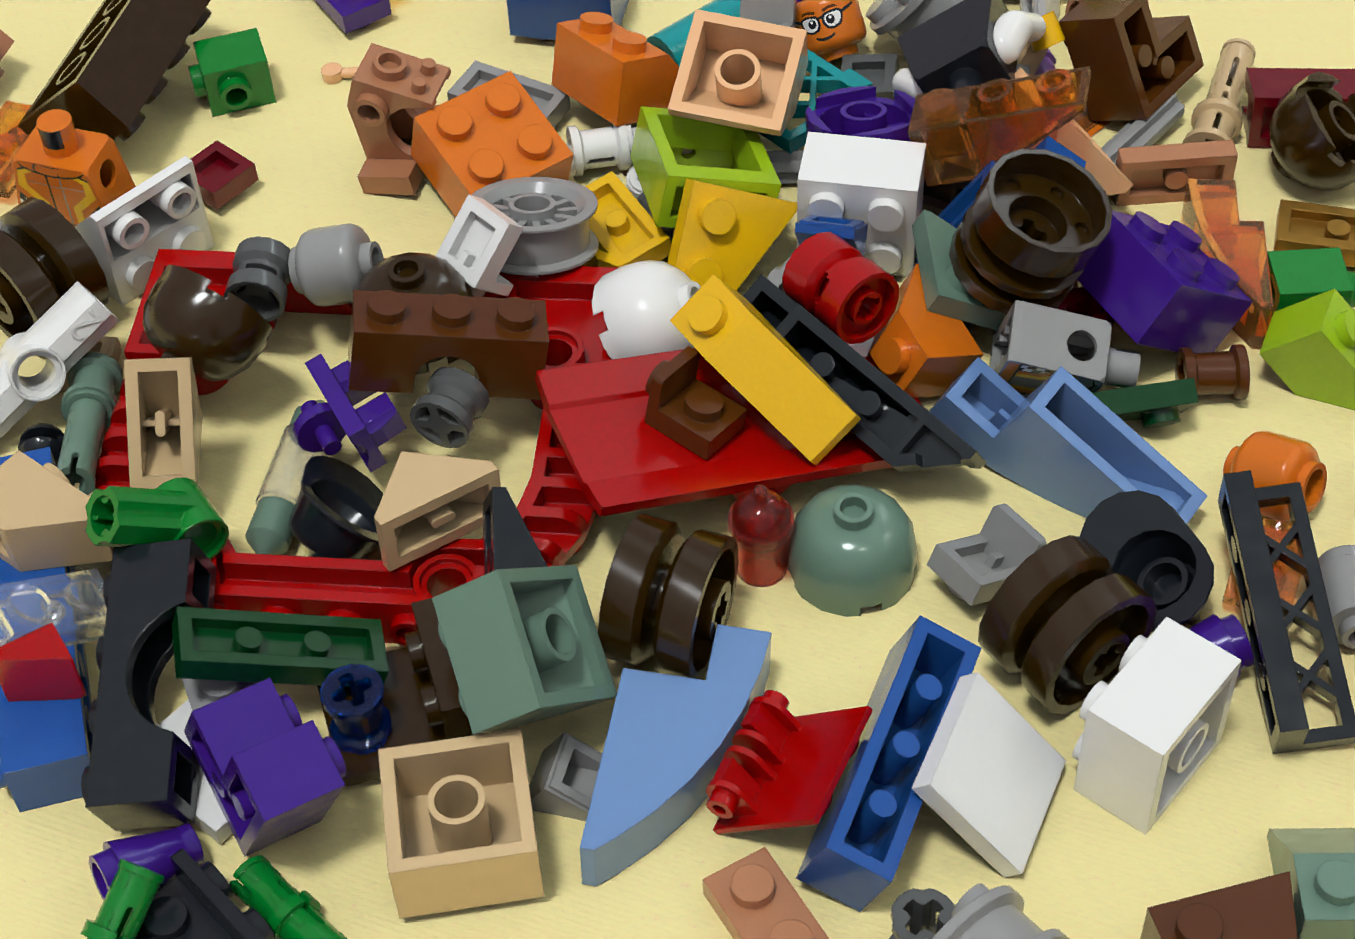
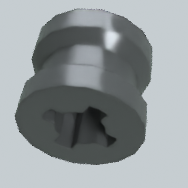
[410,367,490,448]

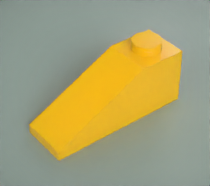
[670,274,861,465]

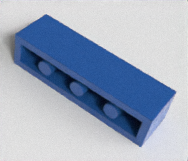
[796,615,982,912]

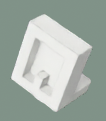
[436,194,524,297]

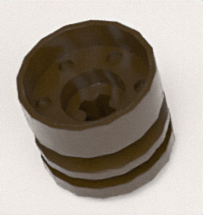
[949,148,1113,314]

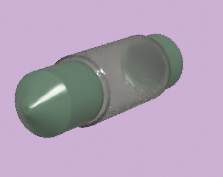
[245,400,328,555]

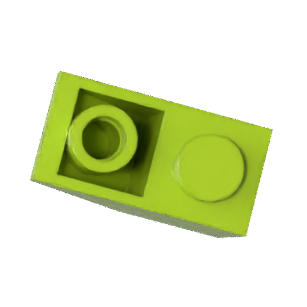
[1259,288,1355,411]

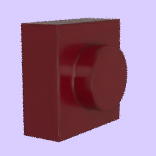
[190,140,259,210]

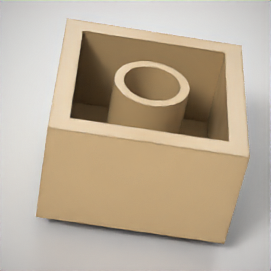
[378,728,544,919]

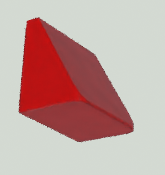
[0,622,87,702]

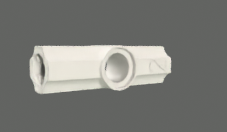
[0,281,119,439]

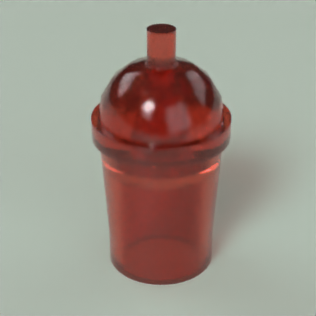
[728,484,794,587]

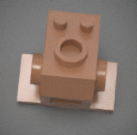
[347,43,451,195]

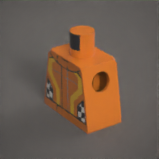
[13,109,136,227]

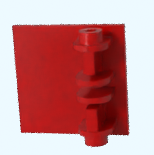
[706,690,873,834]

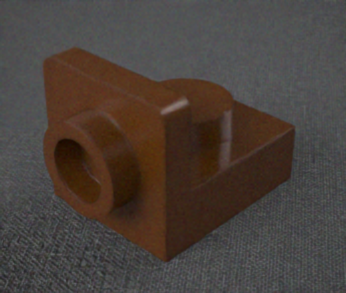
[645,346,748,460]

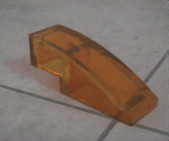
[1180,179,1273,349]

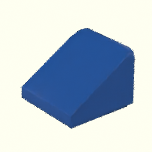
[795,215,868,257]

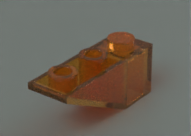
[908,66,1091,186]

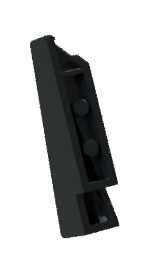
[743,274,987,473]

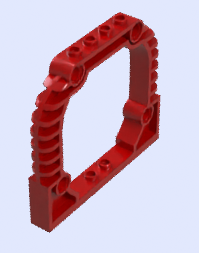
[95,249,617,647]

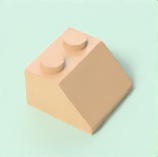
[668,9,808,136]

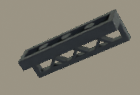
[1218,470,1355,754]

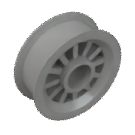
[472,177,599,275]

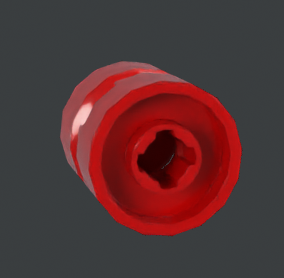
[782,232,899,344]

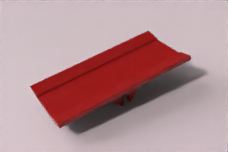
[535,336,922,517]

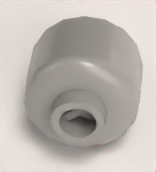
[288,223,384,307]

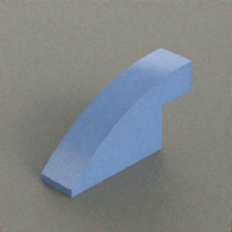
[929,357,1207,524]
[580,624,772,887]

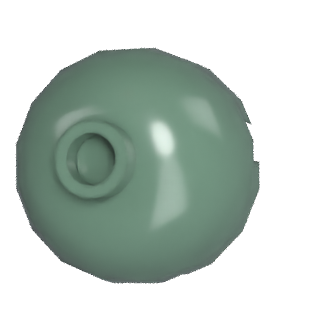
[787,484,918,617]

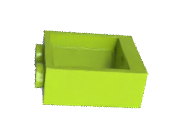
[630,106,782,228]

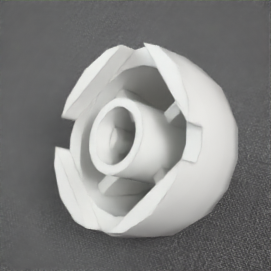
[592,260,701,360]

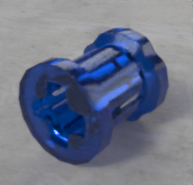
[320,664,393,755]

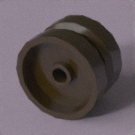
[0,197,110,338]
[598,514,739,679]
[978,535,1157,714]

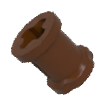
[1175,344,1250,400]

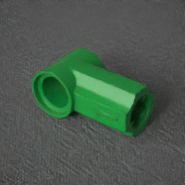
[85,477,229,559]

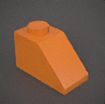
[869,264,984,398]

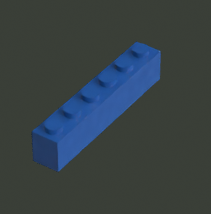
[0,447,93,812]

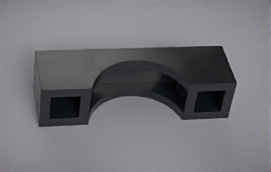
[81,539,217,831]

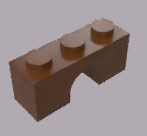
[348,290,549,400]

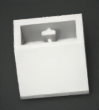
[75,156,214,306]

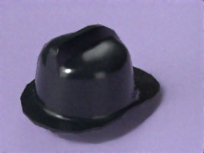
[288,455,383,559]
[1079,490,1214,632]

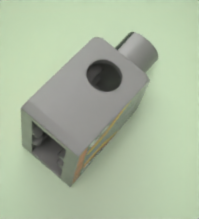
[989,300,1141,399]

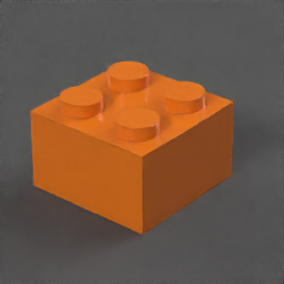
[411,71,574,217]

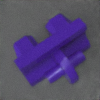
[292,354,407,473]

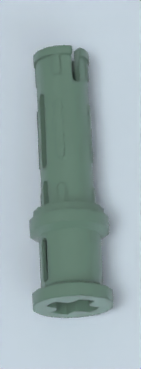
[57,352,124,495]

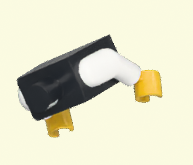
[892,0,1065,119]

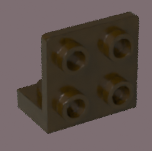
[317,598,475,786]

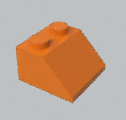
[552,12,679,126]

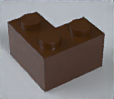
[1059,0,1204,121]

